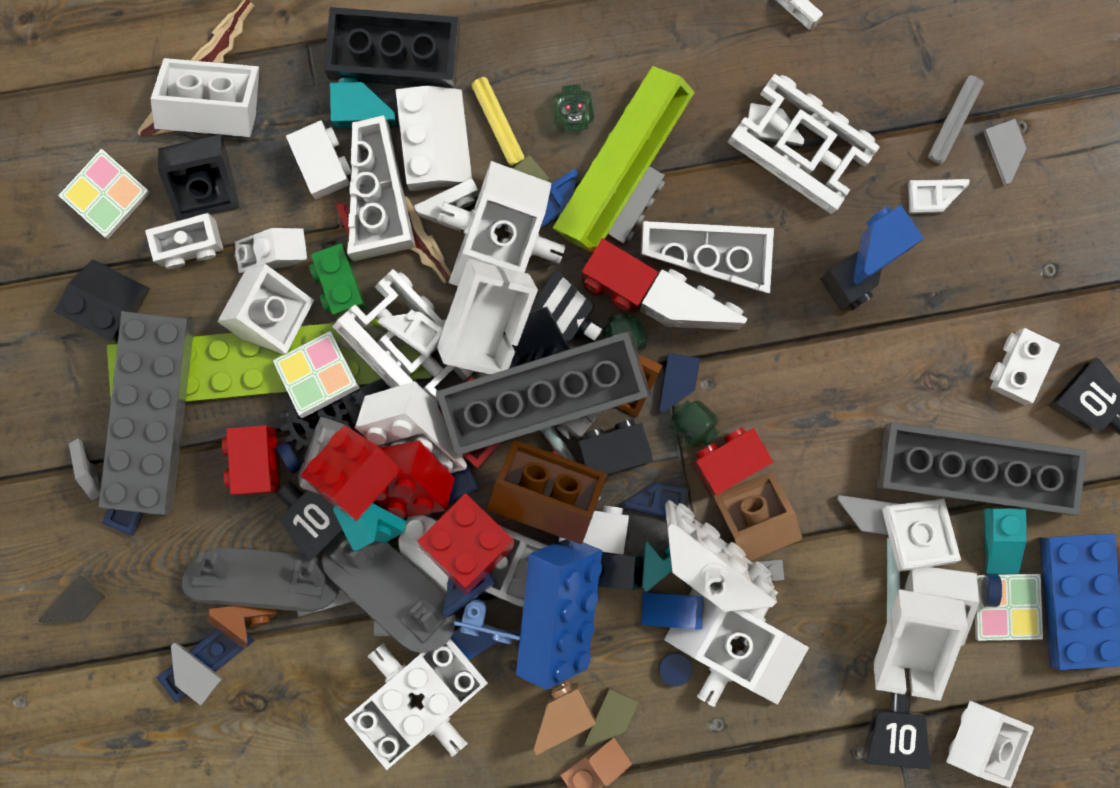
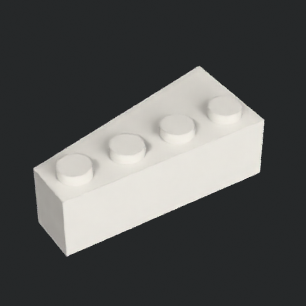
[347,115,416,261]
[640,221,774,293]

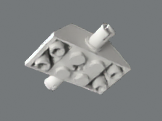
[437,161,565,286]
[665,500,777,612]
[664,588,809,707]
[344,638,488,770]

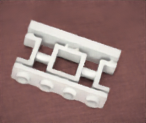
[727,74,880,214]
[332,269,474,406]

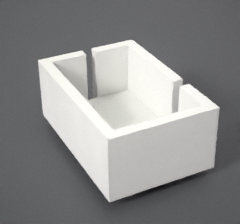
[437,259,538,374]
[874,589,968,701]

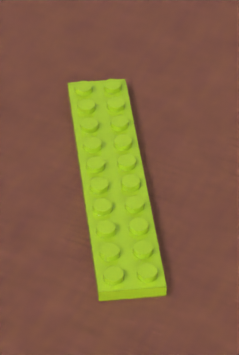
[107,319,432,403]

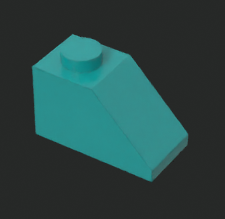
[330,78,398,128]
[984,509,1026,574]

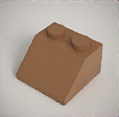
[713,472,803,561]
[533,681,596,756]

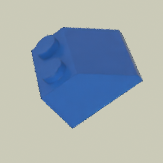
[853,205,924,285]

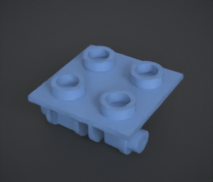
[454,599,521,644]

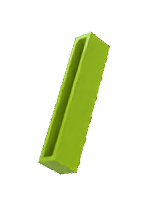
[553,66,695,253]

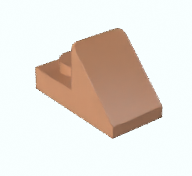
[560,737,632,788]

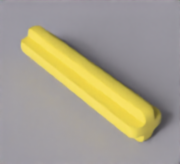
[472,77,524,166]

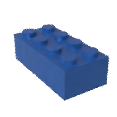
[1039,534,1120,670]
[516,539,602,690]

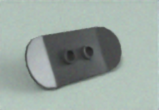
[322,531,456,653]
[182,548,340,612]

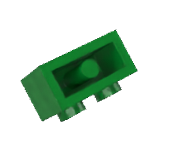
[309,243,367,319]

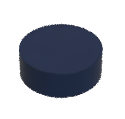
[275,441,302,474]
[982,574,1002,607]
[659,653,692,686]

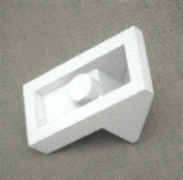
[414,178,479,232]

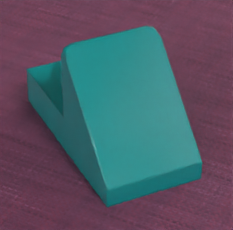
[333,503,406,551]
[641,541,672,592]

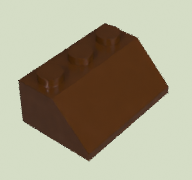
[487,439,607,545]

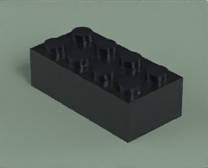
[324,7,460,89]

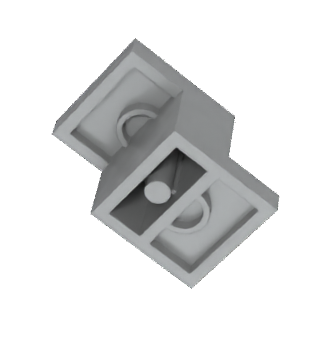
[485,524,548,607]

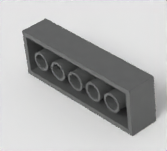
[99,311,195,515]
[436,331,651,456]
[876,423,1087,516]

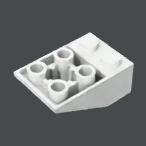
[640,269,747,330]
[355,381,467,473]

